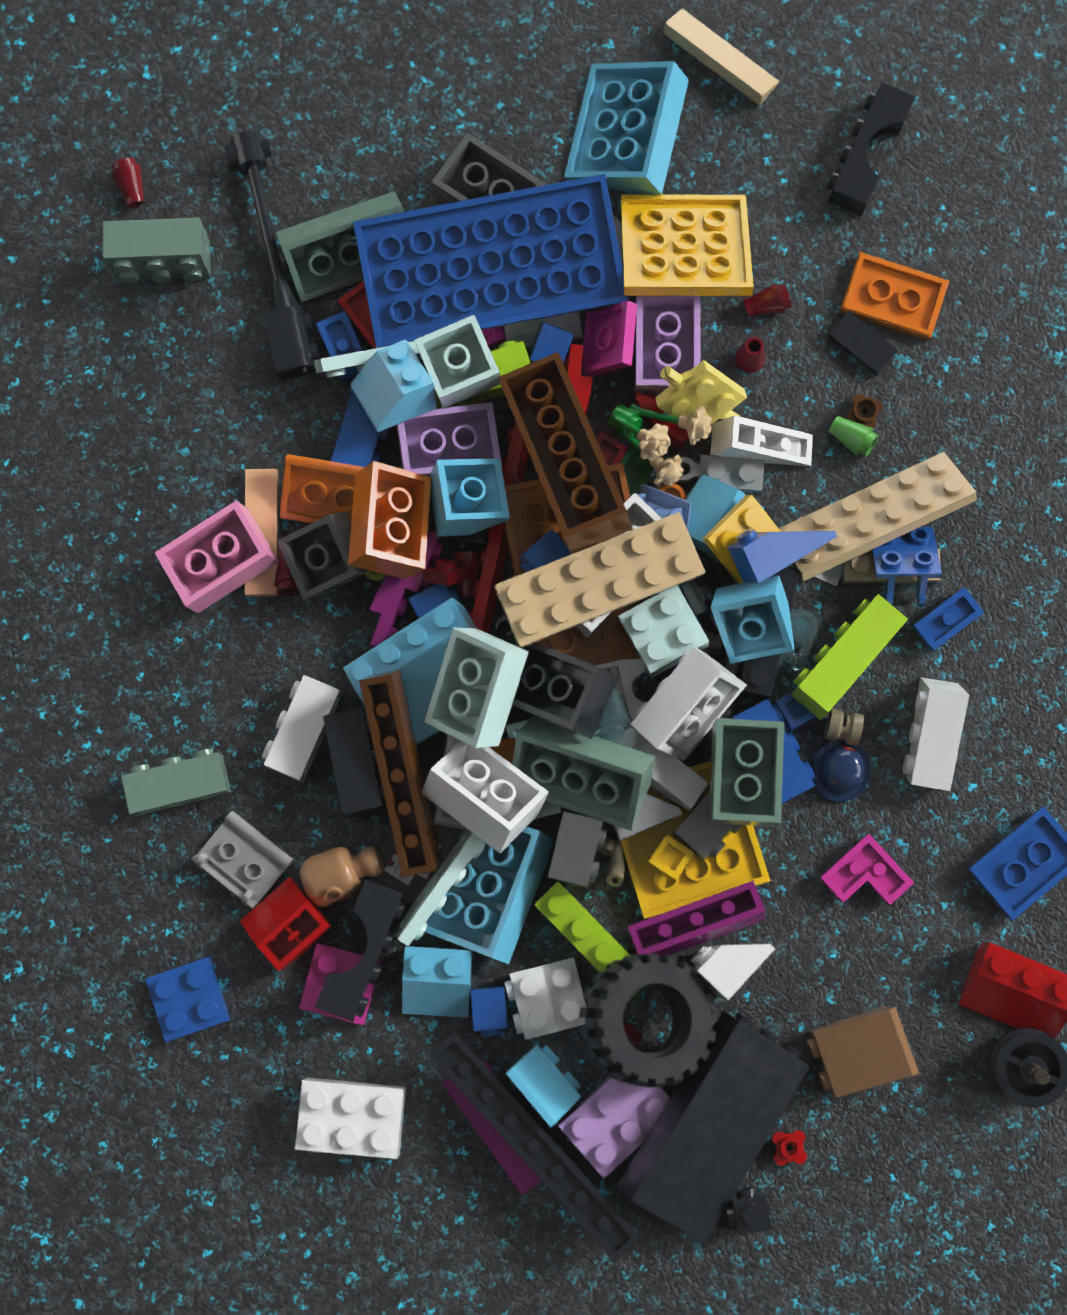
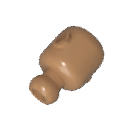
[300,846,384,907]

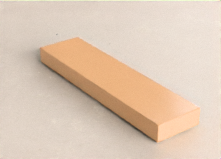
[245,469,279,597]

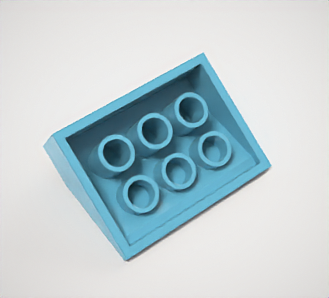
[564,61,689,194]
[343,598,476,746]
[425,827,556,964]

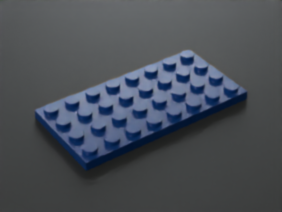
[353,174,628,348]

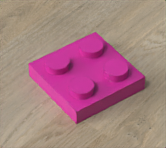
[581,300,637,377]
[299,943,381,1025]

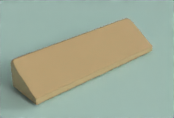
[663,9,779,105]

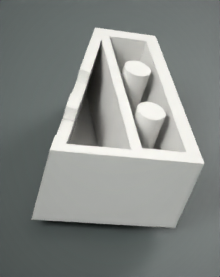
[903,677,969,791]

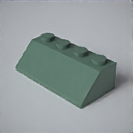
[276,191,404,302]
[512,715,656,831]

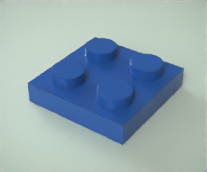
[145,957,231,1043]

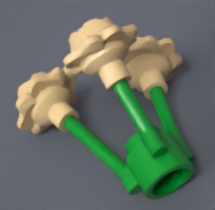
[608,404,712,487]

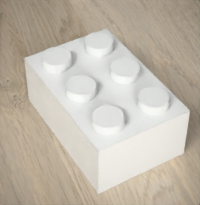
[422,741,548,853]
[295,1078,406,1159]

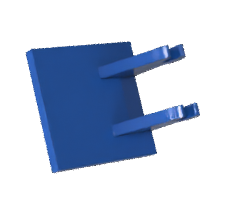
[871,527,942,607]

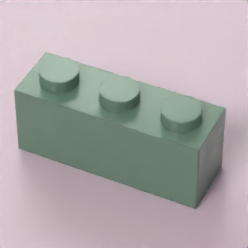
[121,749,231,816]

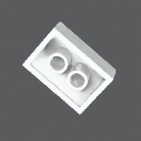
[631,647,746,761]
[690,944,775,1000]

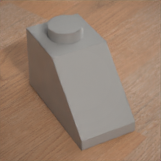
[612,794,682,841]

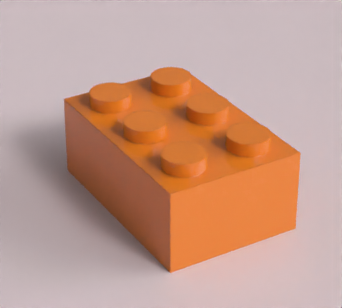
[348,461,431,580]

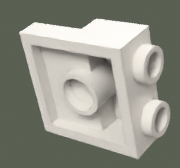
[505,958,586,1040]

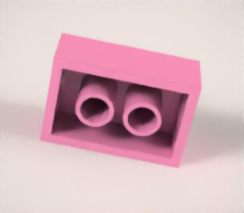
[155,500,279,613]

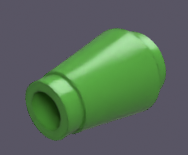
[829,416,879,457]

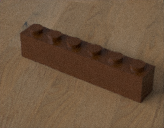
[359,669,442,877]

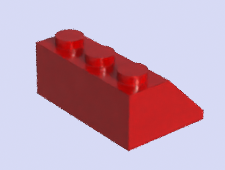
[958,942,1067,1039]

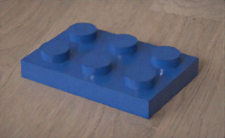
[967,807,1067,921]

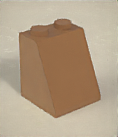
[807,1006,919,1098]

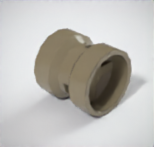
[824,708,864,746]

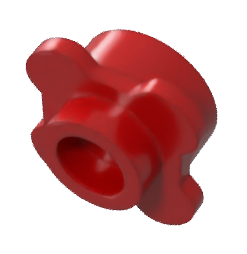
[772,1130,807,1166]

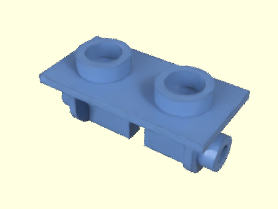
[630,484,692,530]

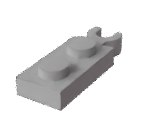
[677,455,764,494]

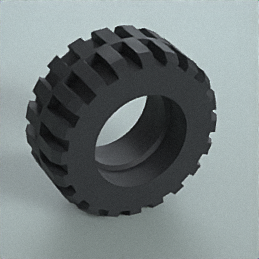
[579,953,717,1088]

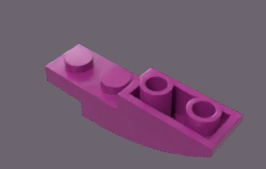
[369,530,444,648]

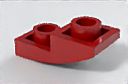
[634,392,688,451]

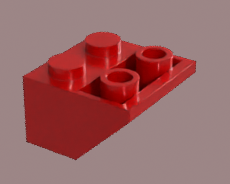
[240,877,333,971]

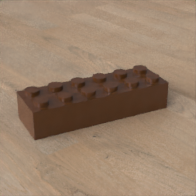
[498,352,633,554]

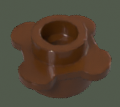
[846,394,883,428]

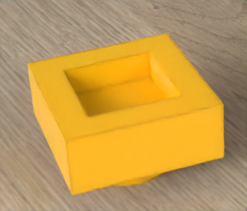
[648,834,694,881]

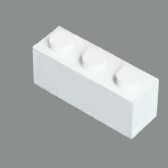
[262,675,343,783]

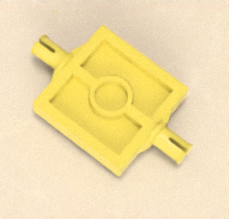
[655,360,747,425]

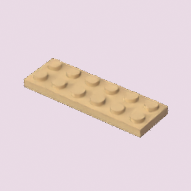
[779,452,977,581]
[494,512,705,648]

